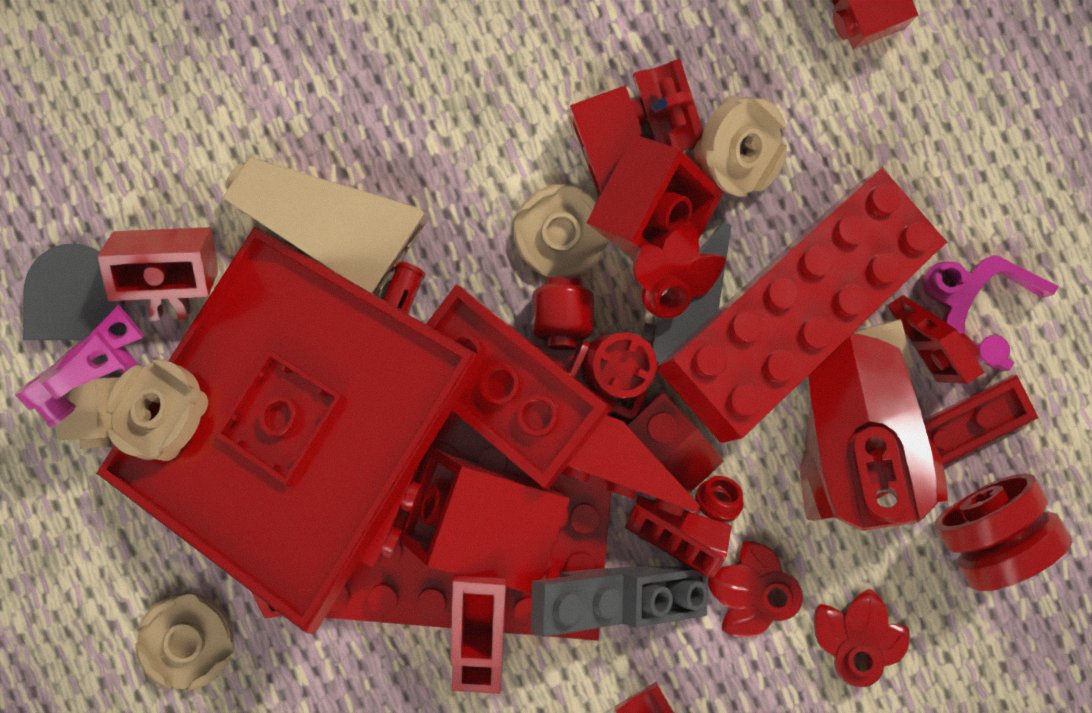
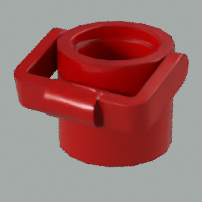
[568,332,657,421]

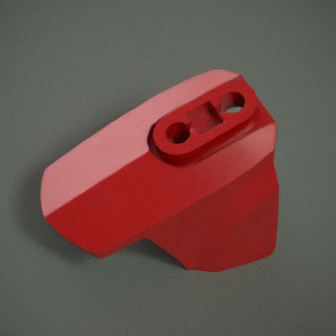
[799,333,948,531]

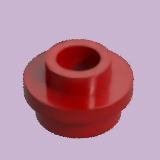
[695,476,743,522]

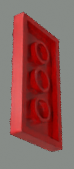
[426,284,612,489]

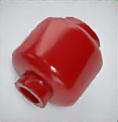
[531,276,594,350]

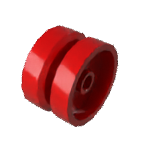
[934,473,1073,591]

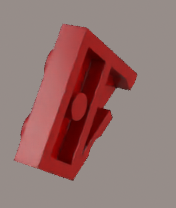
[887,295,985,384]

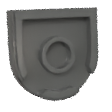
[23,244,125,340]

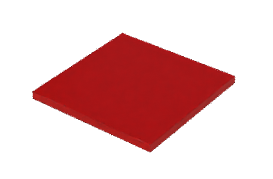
[96,226,483,634]

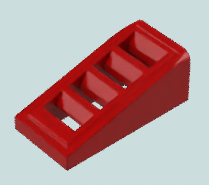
[625,496,732,578]

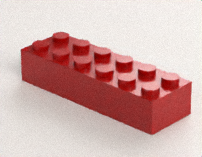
[657,167,947,443]

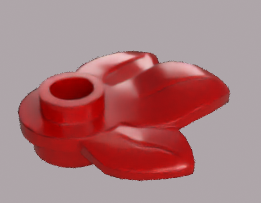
[633,222,726,318]
[708,541,803,637]
[814,589,910,687]

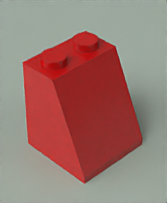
[400,446,570,593]

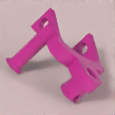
[922,255,1059,372]
[15,304,144,427]

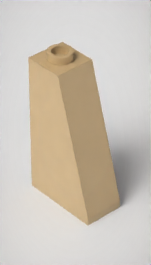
[222,157,429,297]

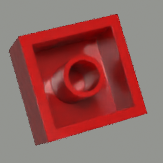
[586,134,724,259]

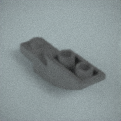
[531,566,708,637]

